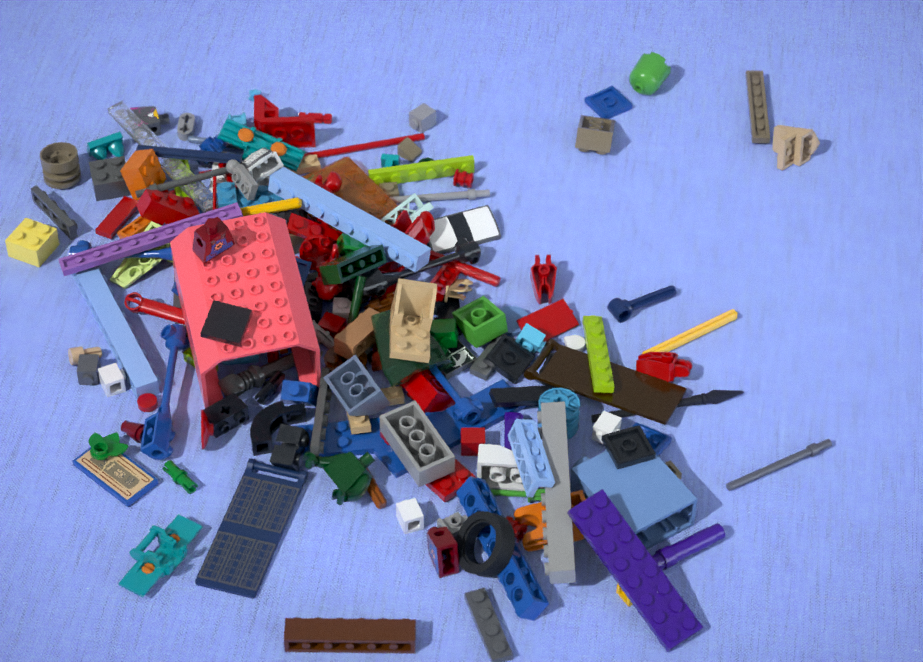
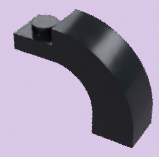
[250,401,307,456]

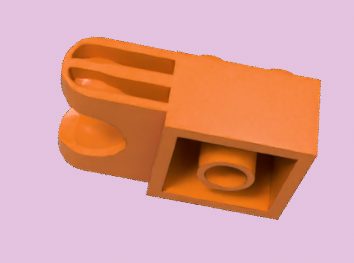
[514,490,586,551]

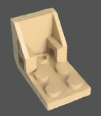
[389,278,437,363]

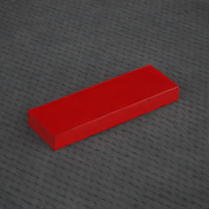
[95,196,138,239]

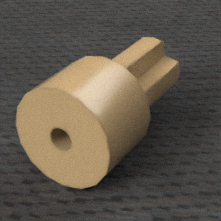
[68,346,102,365]

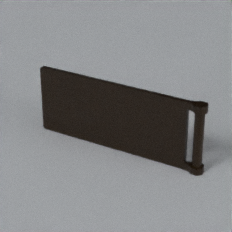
[524,338,687,425]

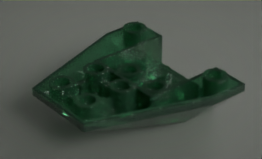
[371,309,456,387]

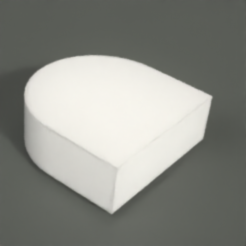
[564,335,585,352]

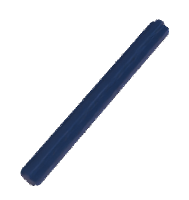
[136,145,242,164]

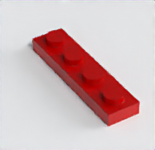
[430,264,461,302]

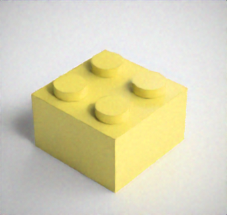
[5,218,60,268]

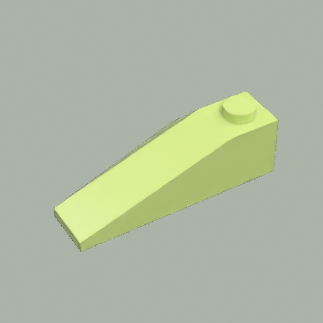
[109,221,171,289]

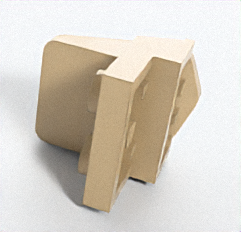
[772,125,820,171]

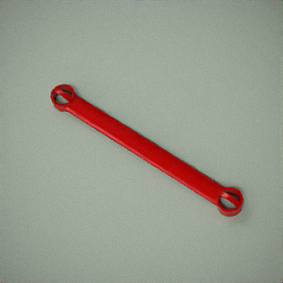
[124,292,279,353]

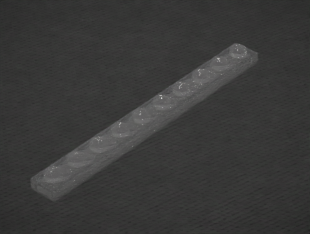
[107,101,219,213]

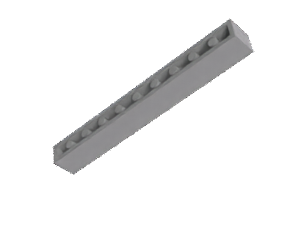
[537,402,576,584]

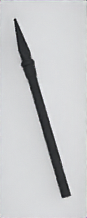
[591,390,744,423]

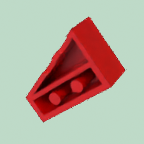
[136,189,200,226]

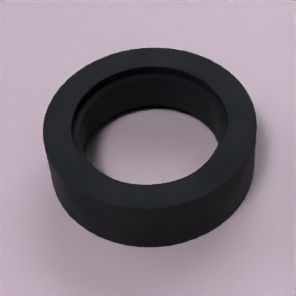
[456,511,515,577]

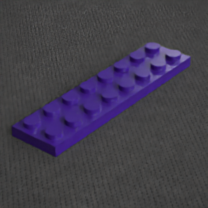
[567,489,703,652]

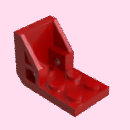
[254,95,316,148]

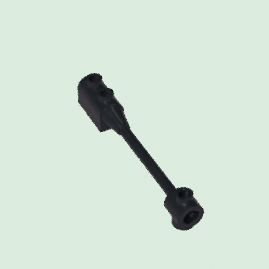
[342,238,481,303]

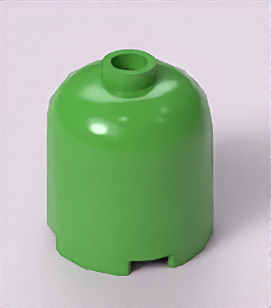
[629,52,671,95]

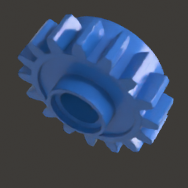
[197,134,228,165]

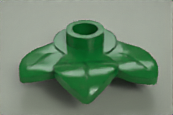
[89,432,128,460]

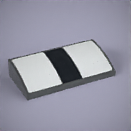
[427,205,501,254]

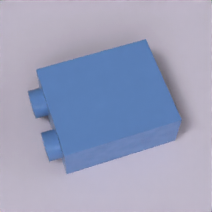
[570,450,698,550]

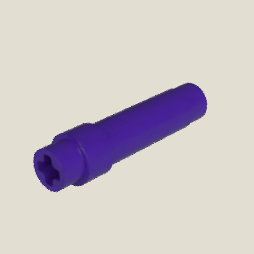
[652,523,725,570]

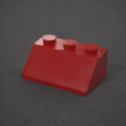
[393,360,455,413]

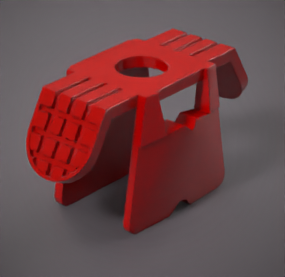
[391,210,435,245]

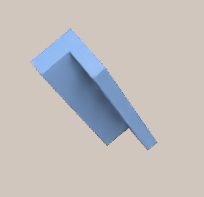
[508,419,555,498]

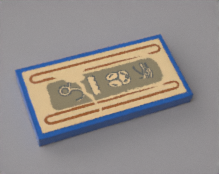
[73,447,158,507]

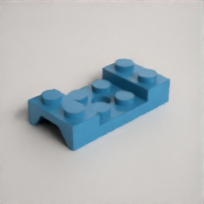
[217,182,293,210]

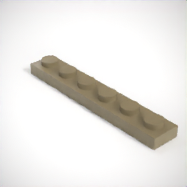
[745,70,770,143]

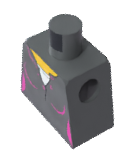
[127,106,170,142]

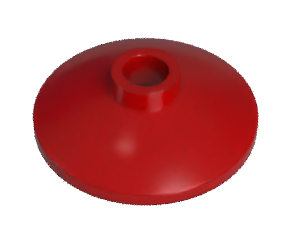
[201,410,214,450]

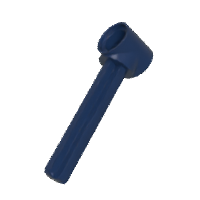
[607,285,677,323]

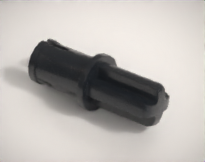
[254,370,285,405]

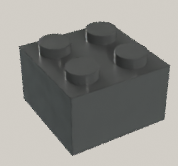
[89,156,131,201]

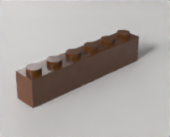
[284,617,416,654]

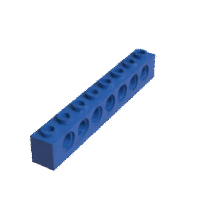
[456,476,549,620]

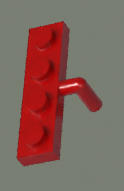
[287,213,342,244]

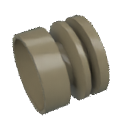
[40,142,81,189]

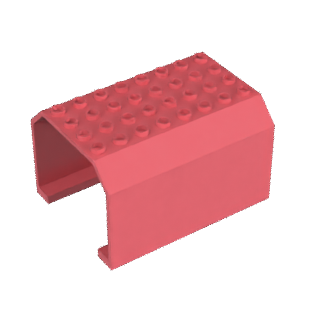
[170,212,321,408]

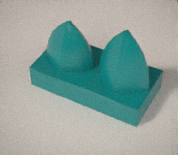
[87,132,124,160]

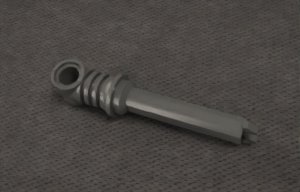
[218,351,323,397]

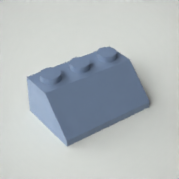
[323,355,390,416]

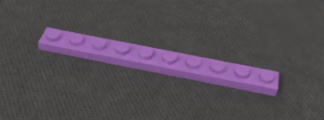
[58,203,243,276]

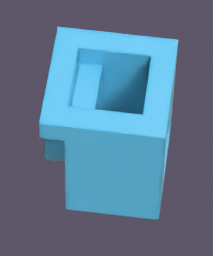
[515,323,546,354]

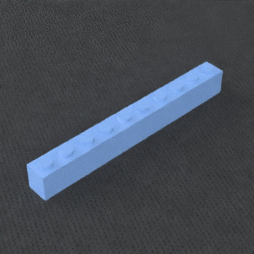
[268,167,431,272]
[72,265,161,399]

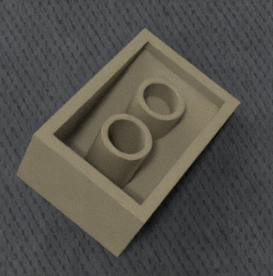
[575,115,615,154]

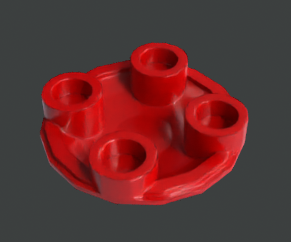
[299,234,334,270]

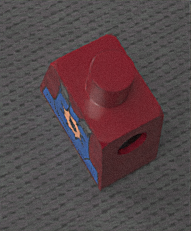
[192,217,235,264]
[427,526,459,578]

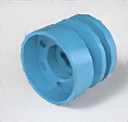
[537,388,580,440]

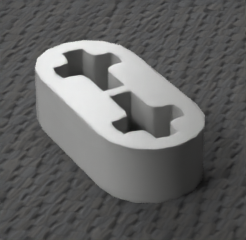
[177,113,196,141]

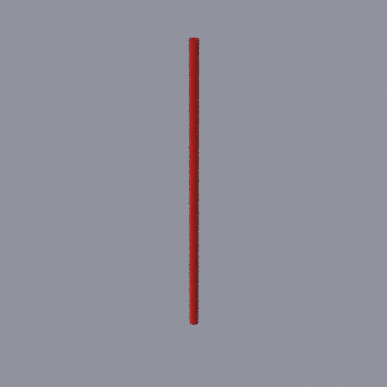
[199,133,425,174]

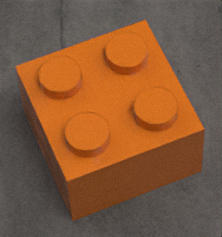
[120,149,167,200]

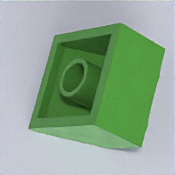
[452,296,508,348]

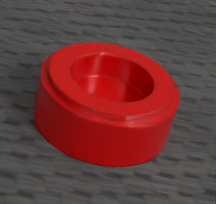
[137,393,158,412]

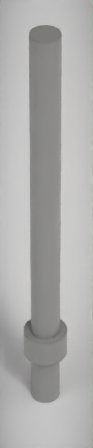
[382,189,490,205]

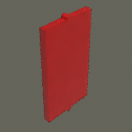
[516,298,579,342]

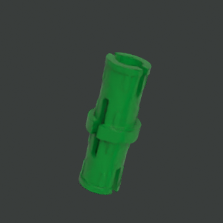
[163,460,198,494]

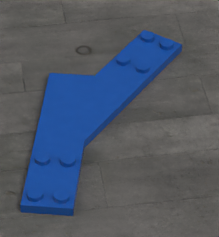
[296,379,526,479]

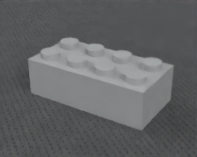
[380,401,455,487]

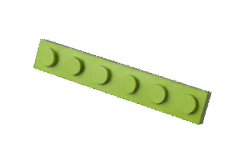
[368,155,474,188]
[582,315,614,393]

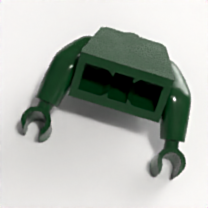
[303,451,375,505]

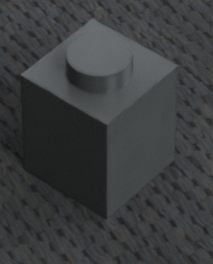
[77,354,101,385]

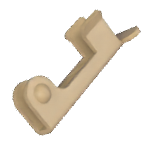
[444,279,473,303]

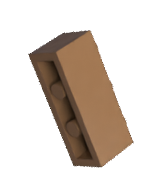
[333,307,388,359]

